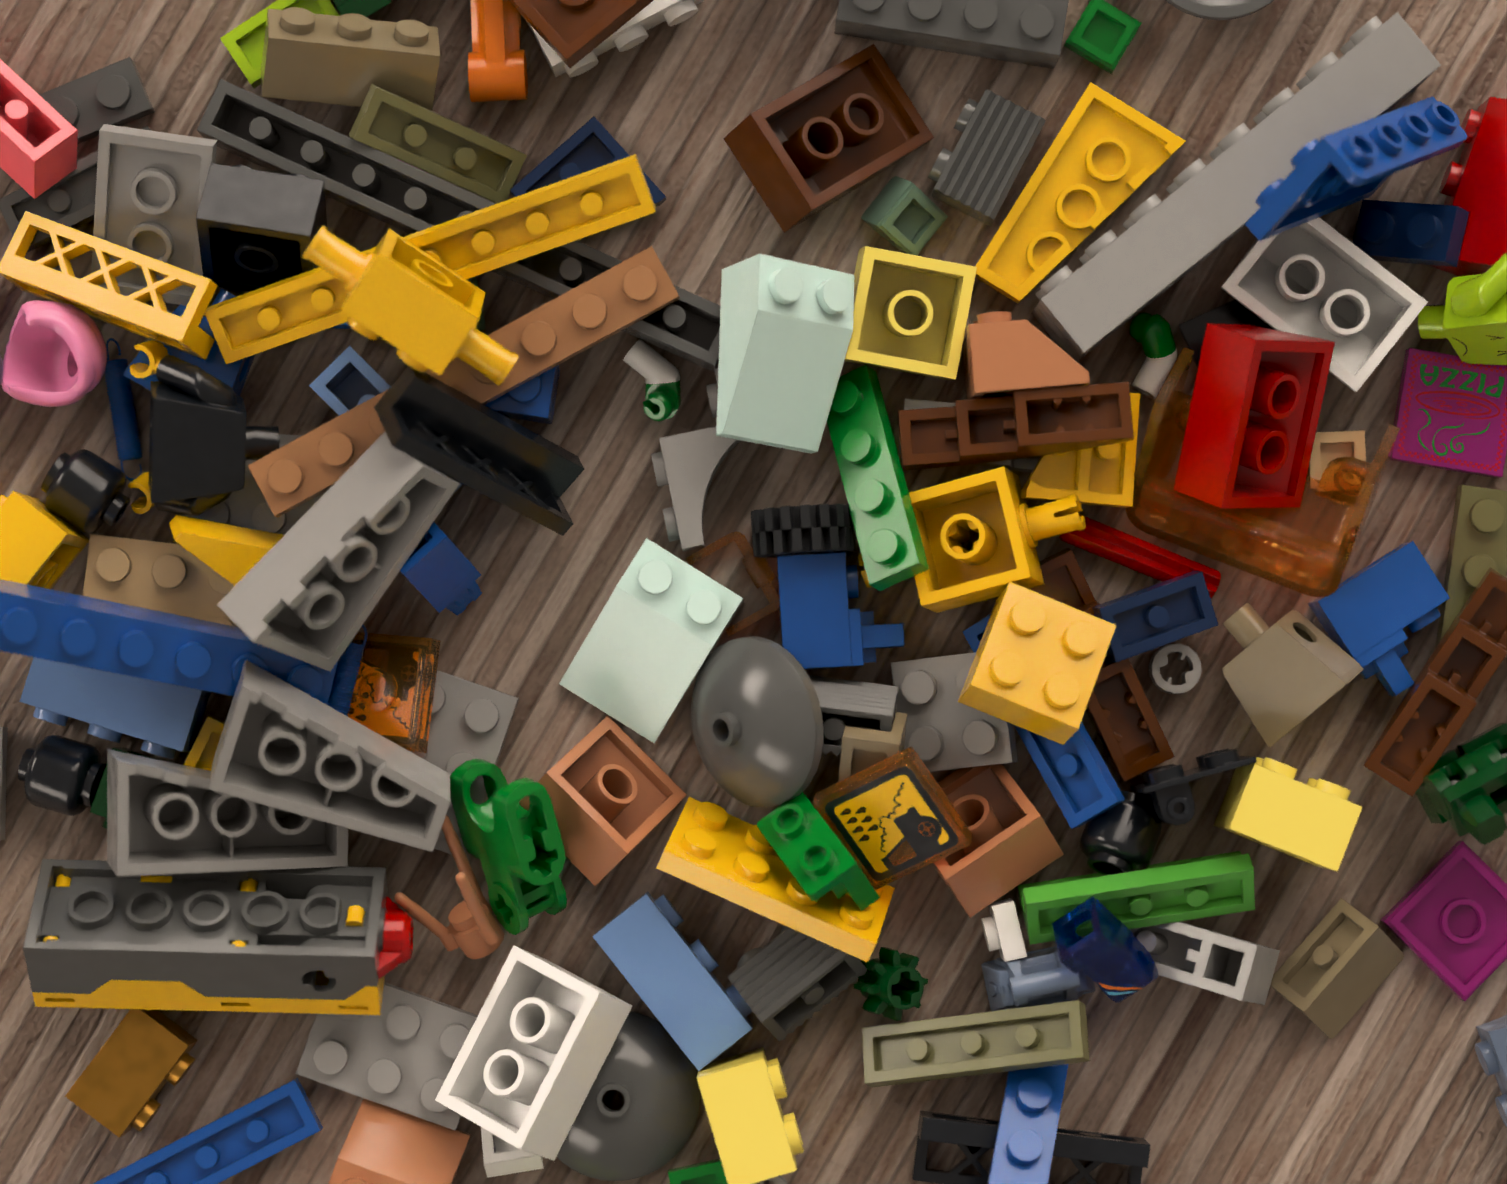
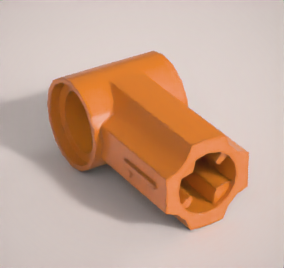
[468,0,528,102]

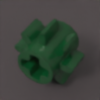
[853,947,928,1021]

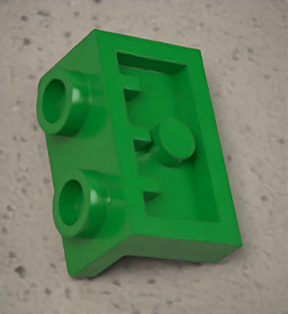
[757,792,880,911]

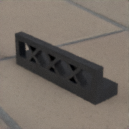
[374,366,584,536]
[912,1111,1150,1184]

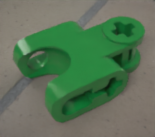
[450,759,567,935]

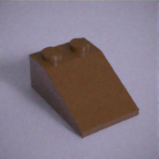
[723,44,934,233]

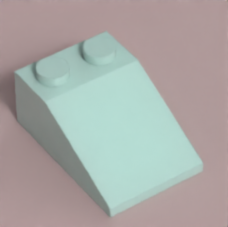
[716,254,855,454]
[559,538,743,743]

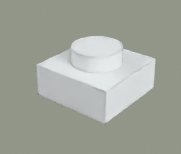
[981,898,1027,962]
[481,1127,544,1178]

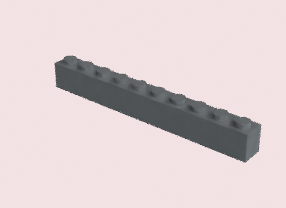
[197,79,720,373]

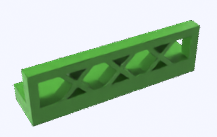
[1018,851,1255,945]

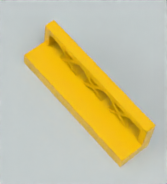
[0,211,218,360]

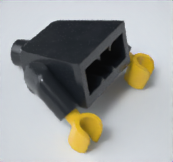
[128,340,279,516]

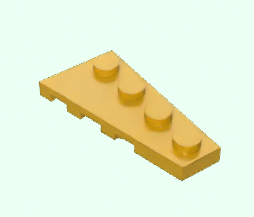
[975,82,1186,304]

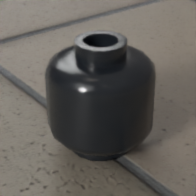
[41,449,130,533]
[18,735,106,816]
[1080,791,1162,876]

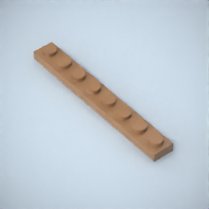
[247,246,680,517]

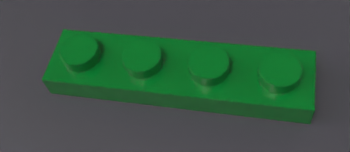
[827,364,929,591]

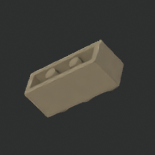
[261,7,440,111]

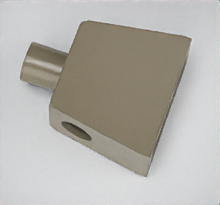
[1222,602,1364,747]

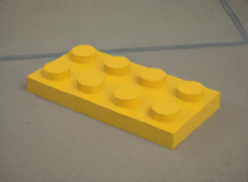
[656,797,895,962]

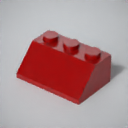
[1428,97,1507,277]
[1173,323,1335,509]

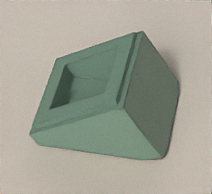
[861,176,948,256]

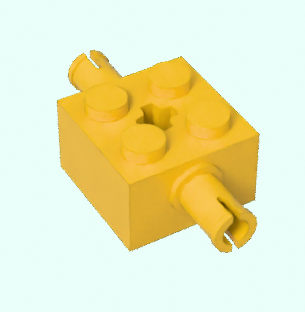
[302,225,519,386]
[858,466,1086,613]

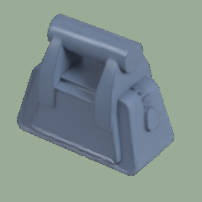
[981,942,1096,1011]

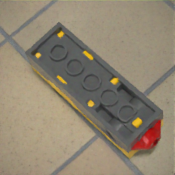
[23,859,414,1015]

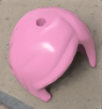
[1,300,107,407]

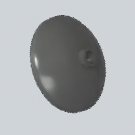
[691,636,824,807]
[557,1011,700,1181]

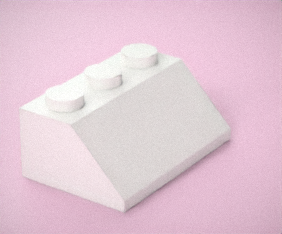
[1221,217,1428,393]

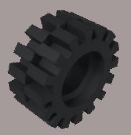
[751,504,855,558]

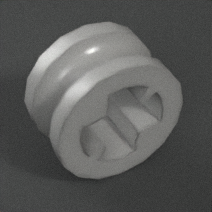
[1148,643,1202,694]

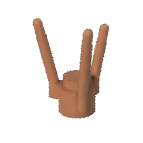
[394,815,505,959]

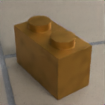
[65,1009,198,1138]

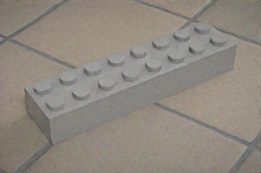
[1031,12,1441,362]

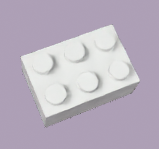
[435,946,632,1161]

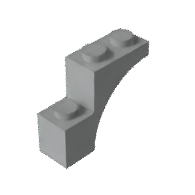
[651,368,741,552]

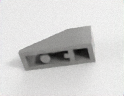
[1088,921,1280,1005]

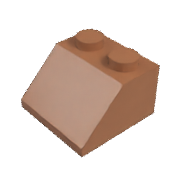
[962,311,1090,400]
[519,716,687,886]
[918,764,1064,918]
[328,1098,471,1184]

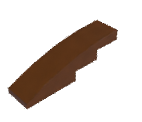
[898,382,1134,471]
[1029,548,1175,782]
[1364,568,1507,797]

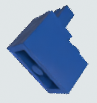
[400,522,482,616]
[1308,541,1450,697]
[777,552,905,670]

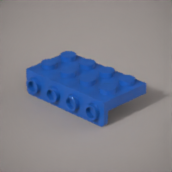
[1245,96,1467,241]

